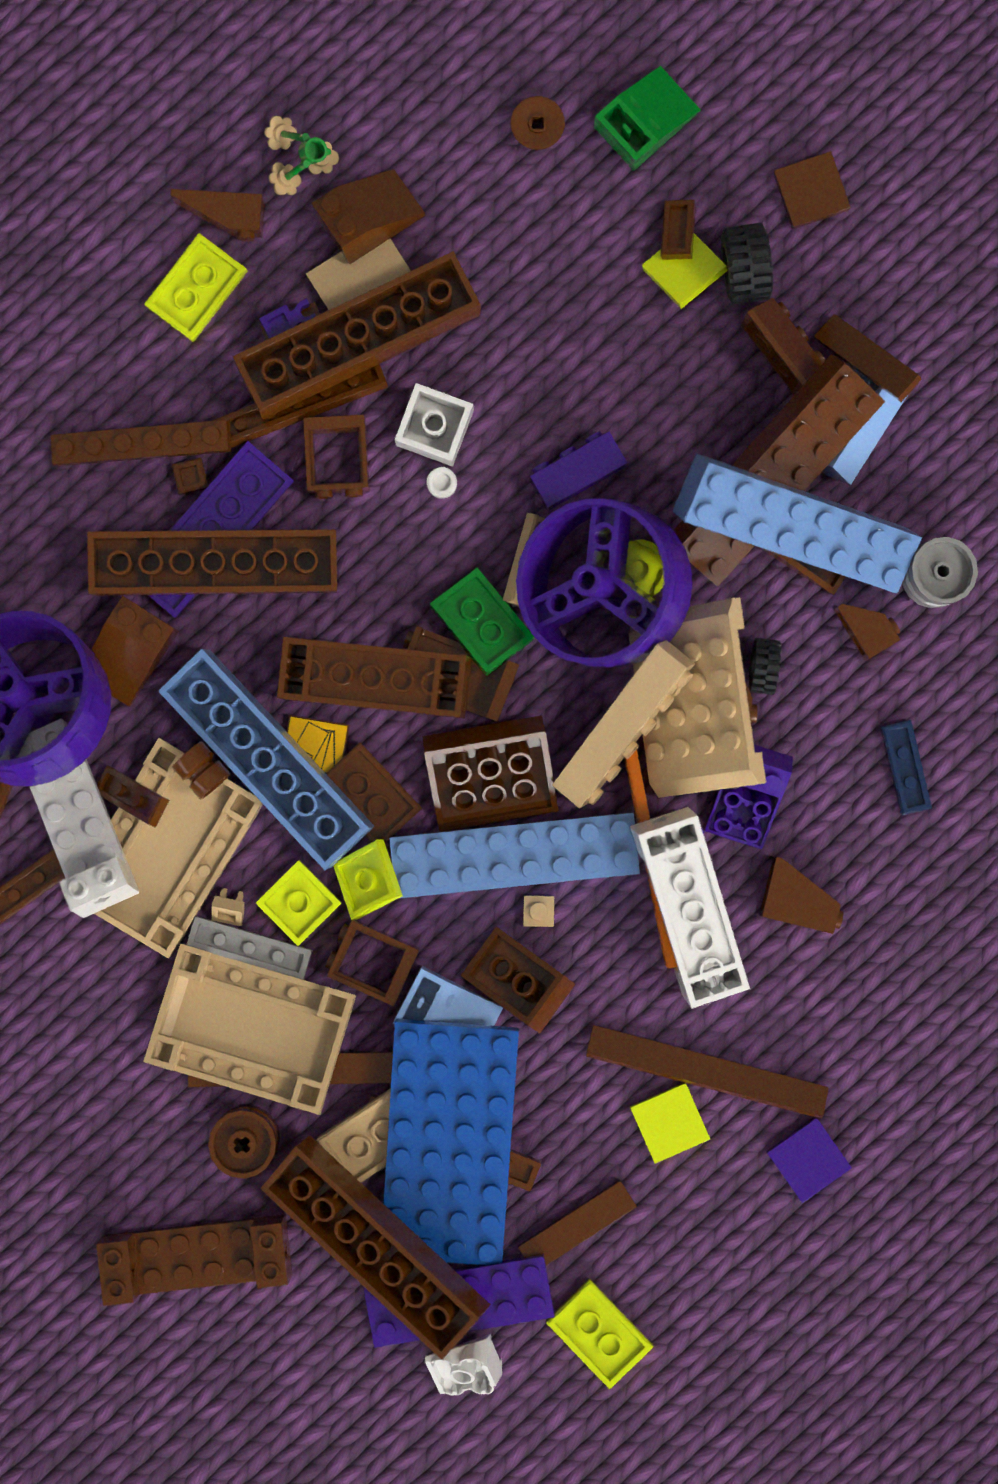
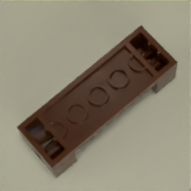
[277,637,471,719]
[96,1214,292,1306]

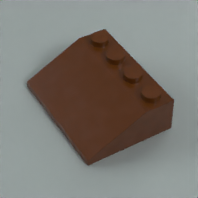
[422,715,559,832]

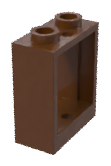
[303,415,370,499]
[325,920,420,1006]

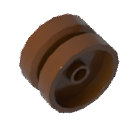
[208,1105,280,1179]

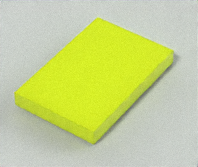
[144,233,248,342]
[546,1278,654,1389]

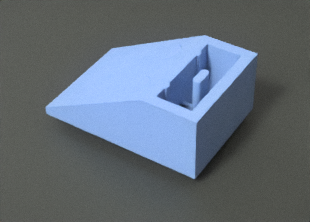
[393,966,503,1026]

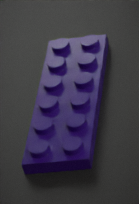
[148,441,294,618]
[363,1254,555,1348]

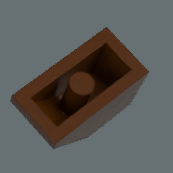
[833,604,900,661]

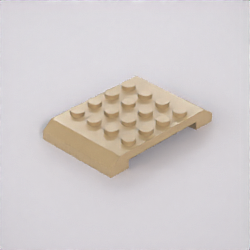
[629,598,766,798]
[94,738,263,958]
[143,944,356,1115]

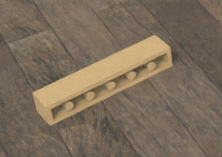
[552,641,695,809]

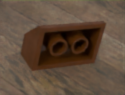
[741,298,826,395]

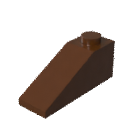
[170,189,265,242]

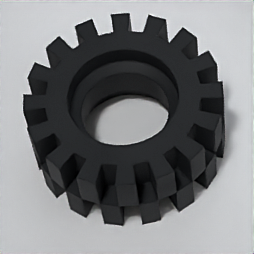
[748,638,781,695]

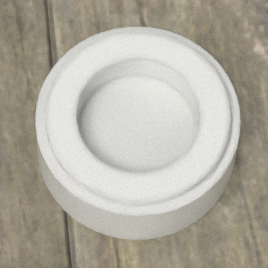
[427,467,457,499]

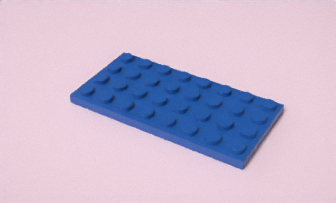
[384,1019,519,1265]

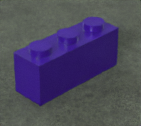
[530,431,627,512]

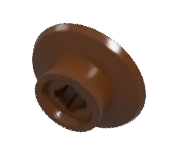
[511,96,565,150]

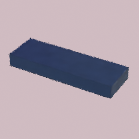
[880,720,932,815]

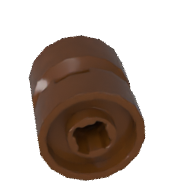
[172,741,231,800]

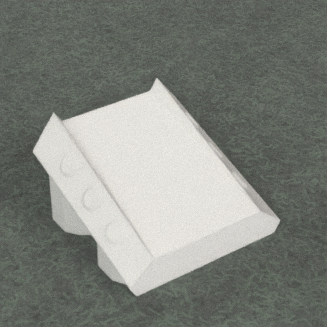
[425,1334,502,1395]

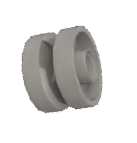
[902,537,978,608]

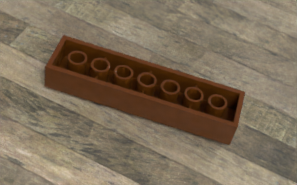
[233,251,481,420]
[673,354,885,587]
[87,530,337,596]
[260,1135,491,1360]

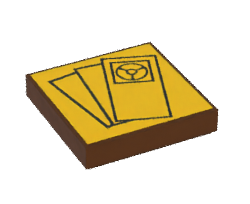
[287,715,350,773]

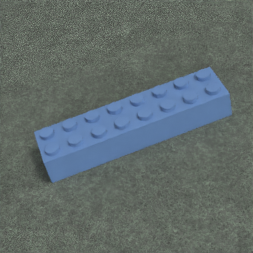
[672,453,922,594]
[158,649,375,870]
[389,813,640,899]

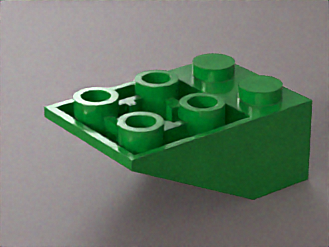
[594,66,701,171]

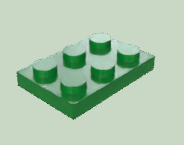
[430,568,534,676]

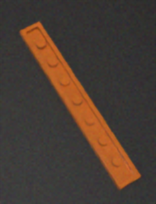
[624,750,677,969]

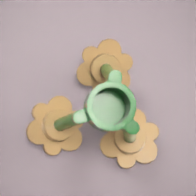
[264,116,339,195]

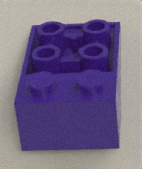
[704,744,793,850]

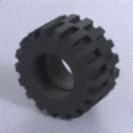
[721,223,773,304]

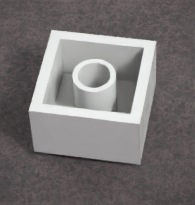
[395,383,474,467]

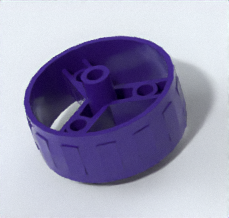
[516,499,693,668]
[0,611,111,786]

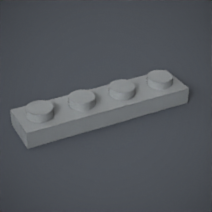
[186,916,313,980]

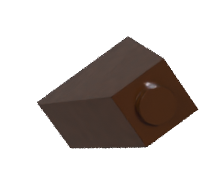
[759,856,844,934]

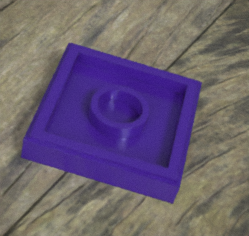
[766,1117,852,1203]

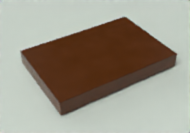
[326,742,422,843]

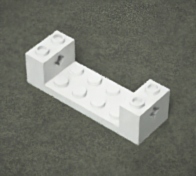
[17,719,140,918]
[630,807,750,1009]

